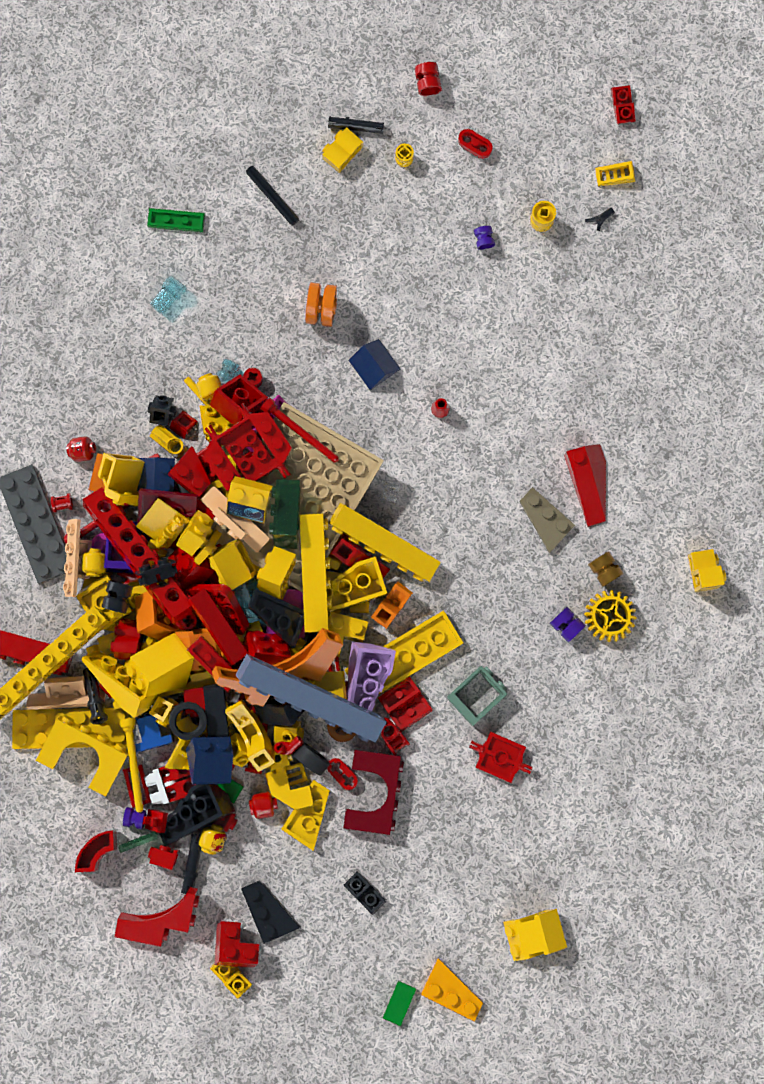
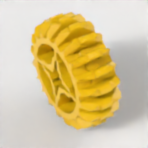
[584,590,637,642]

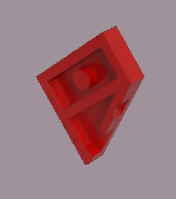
[168,446,211,498]

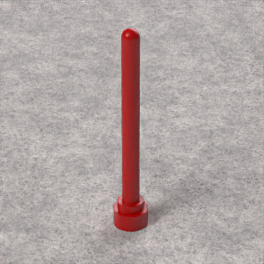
[260,397,339,462]

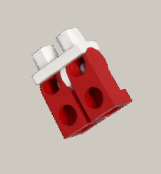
[144,766,196,804]

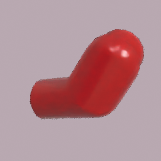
[274,735,304,755]

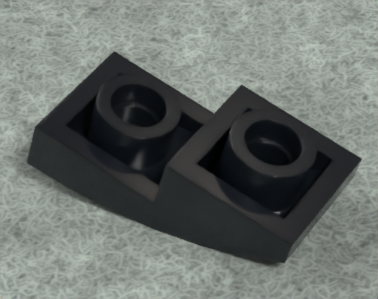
[344,871,387,915]

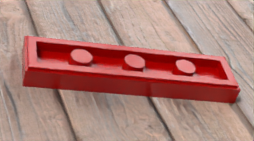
[188,588,248,665]

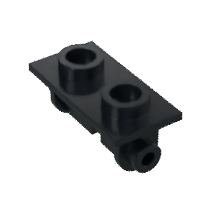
[135,557,178,586]

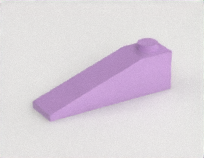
[347,642,396,711]

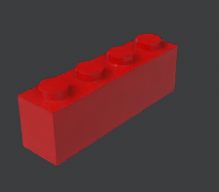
[0,630,73,676]

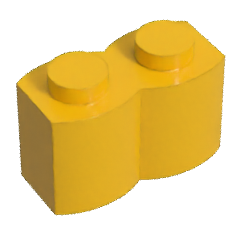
[322,128,364,173]

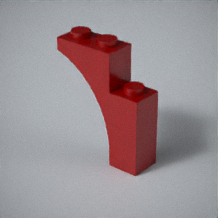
[114,887,200,947]

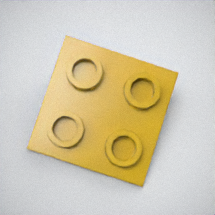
[199,405,234,443]
[136,498,190,549]

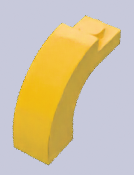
[225,700,275,772]

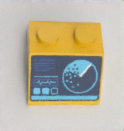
[226,476,273,523]

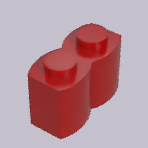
[110,619,144,660]

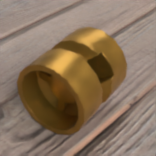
[588,551,624,587]

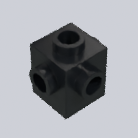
[148,395,176,426]

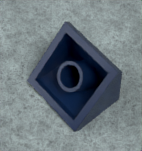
[348,339,401,390]

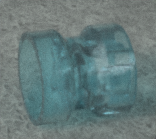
[216,359,241,383]

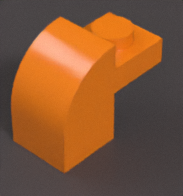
[371,581,413,629]

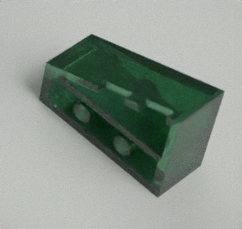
[269,479,301,549]

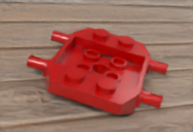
[203,403,292,491]

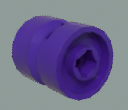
[549,606,586,643]

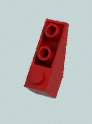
[331,534,390,578]

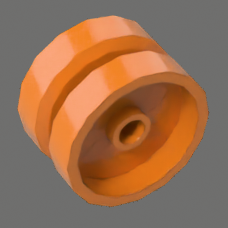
[305,282,337,327]

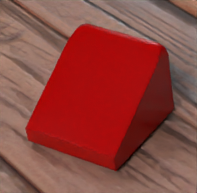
[169,410,198,439]

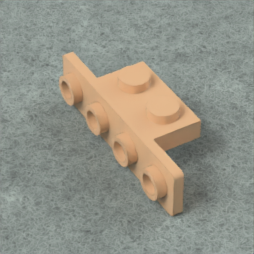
[201,487,270,552]
[63,519,92,597]
[26,676,106,710]

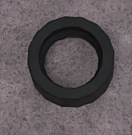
[169,701,207,740]
[292,742,330,776]

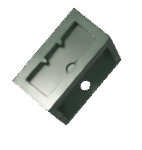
[446,666,507,727]

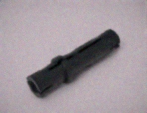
[328,116,384,134]
[181,833,201,894]

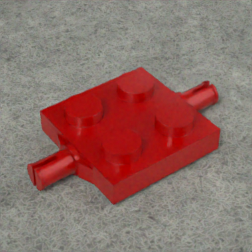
[469,731,533,783]

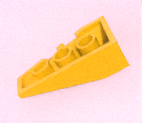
[327,557,388,613]
[82,650,161,718]

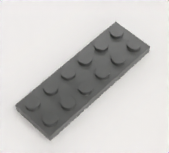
[0,464,67,584]

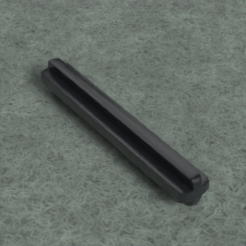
[246,165,299,226]

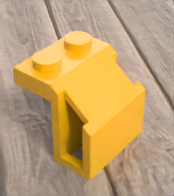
[98,453,145,506]
[503,908,567,961]

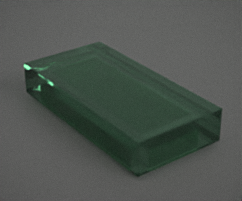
[118,831,159,853]

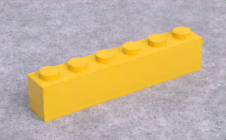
[328,503,441,582]
[300,514,333,633]

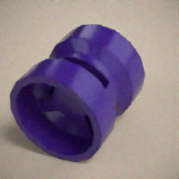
[474,226,495,250]
[123,807,147,830]

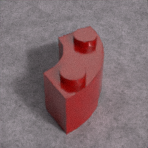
[75,830,117,873]

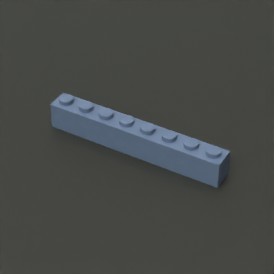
[236,654,386,742]

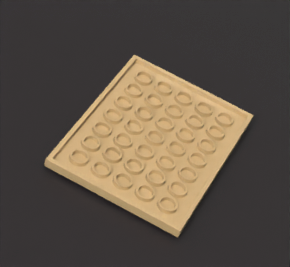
[211,402,384,593]

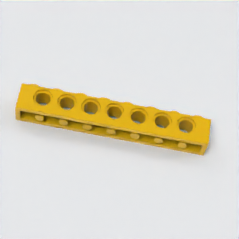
[0,606,110,720]

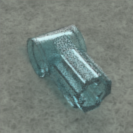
[150,275,187,315]

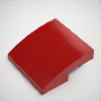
[378,676,433,732]

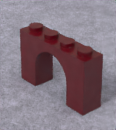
[343,750,404,835]

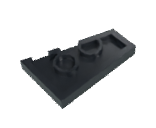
[248,589,304,648]
[241,880,300,944]

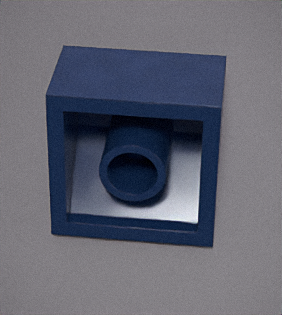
[137,457,175,492]
[186,737,233,785]

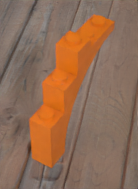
[212,628,343,707]

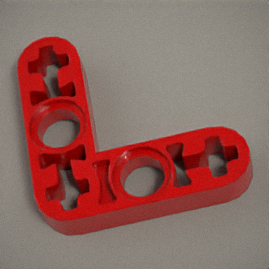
[183,584,249,634]

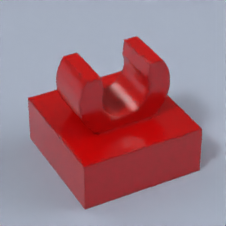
[143,809,168,833]

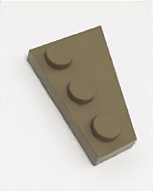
[519,487,575,554]

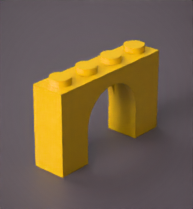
[35,715,128,797]

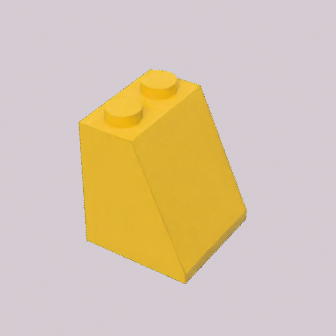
[127,633,194,697]

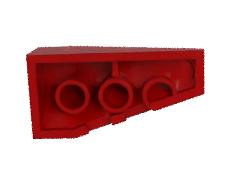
[564,444,606,527]

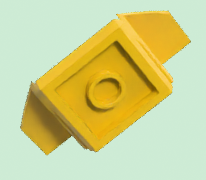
[76,572,137,632]

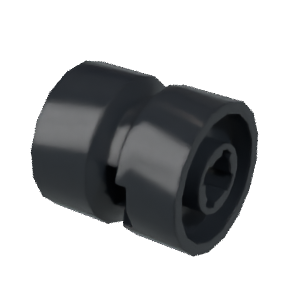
[101,580,133,613]

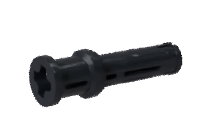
[83,668,108,725]

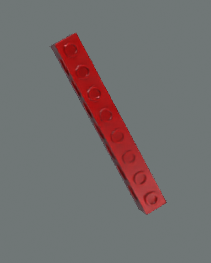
[83,487,193,625]

